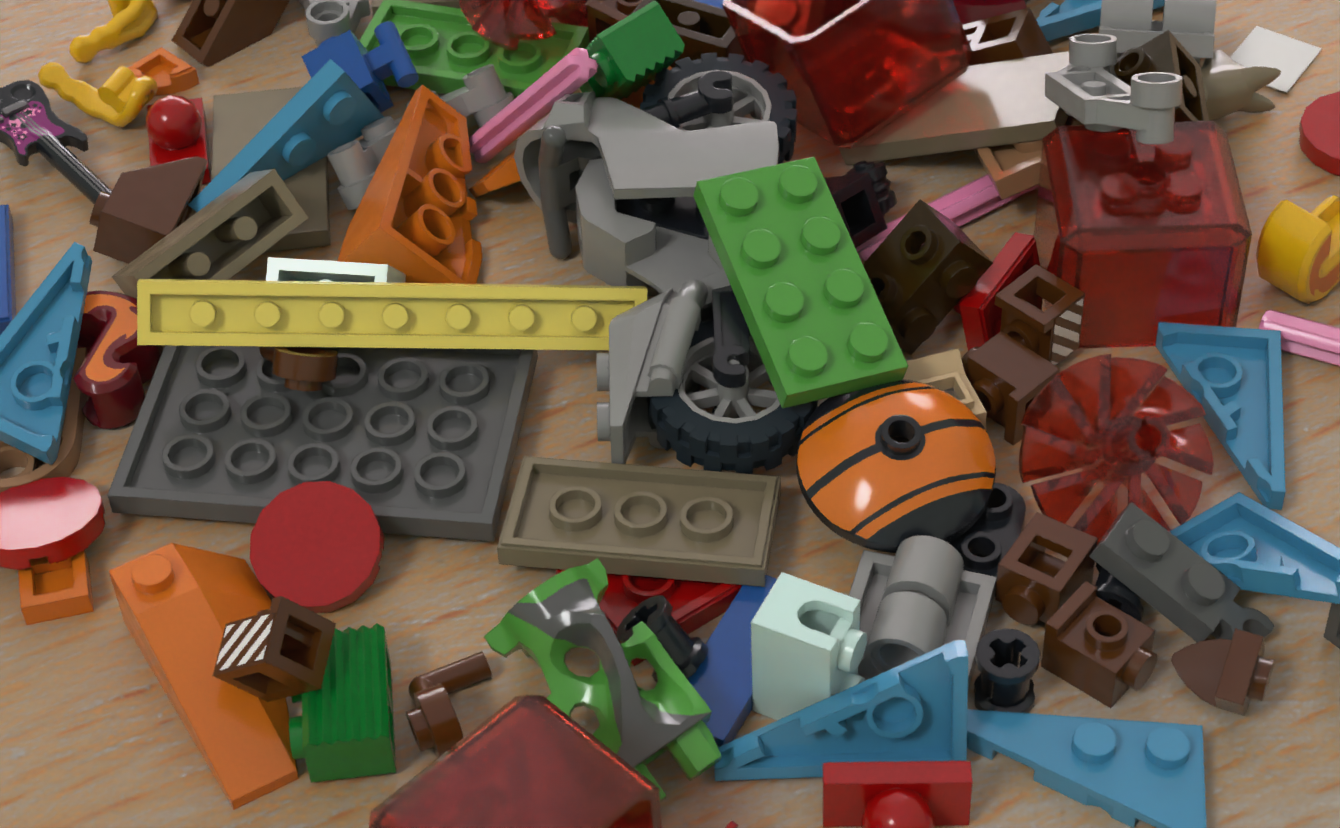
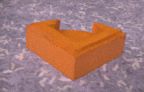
[128,47,199,96]

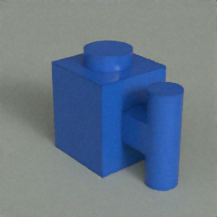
[302,21,419,113]

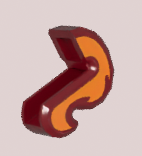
[73,290,162,429]

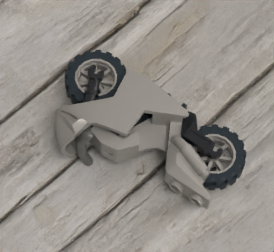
[514,53,818,474]

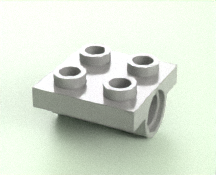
[1099,0,1216,64]
[848,535,997,690]

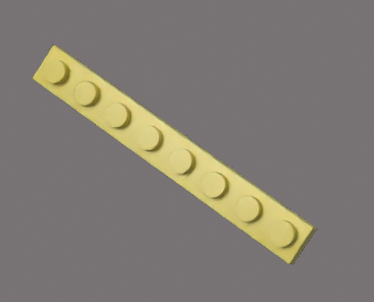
[137,279,648,350]

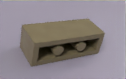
[112,169,309,298]

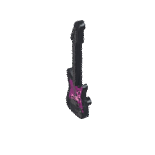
[0,80,112,205]

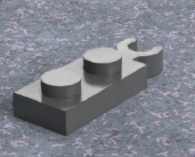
[1089,502,1275,642]

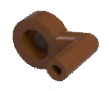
[259,346,338,391]
[406,651,492,760]

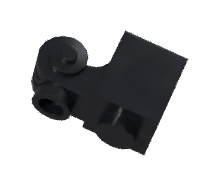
[824,161,897,248]

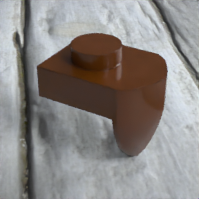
[1171,628,1274,716]

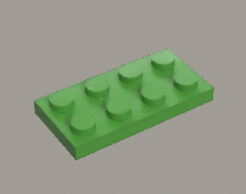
[359,0,590,98]
[693,157,908,409]

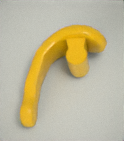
[69,0,158,64]
[38,62,158,127]

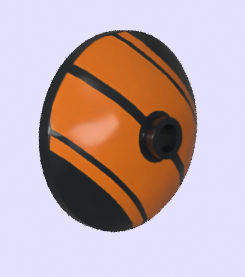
[796,379,996,553]

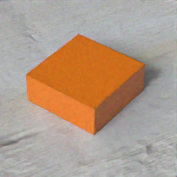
[18,550,94,625]

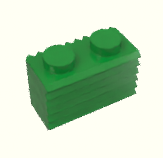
[579,0,685,100]
[289,623,397,782]

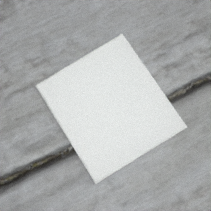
[1230,26,1322,93]

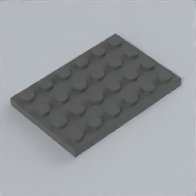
[107,345,538,541]

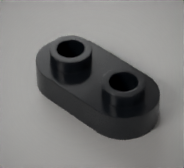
[949,482,1026,595]

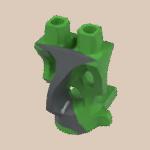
[484,558,722,820]

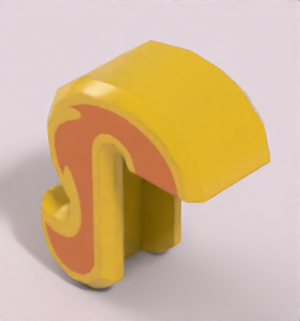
[1256,195,1340,304]

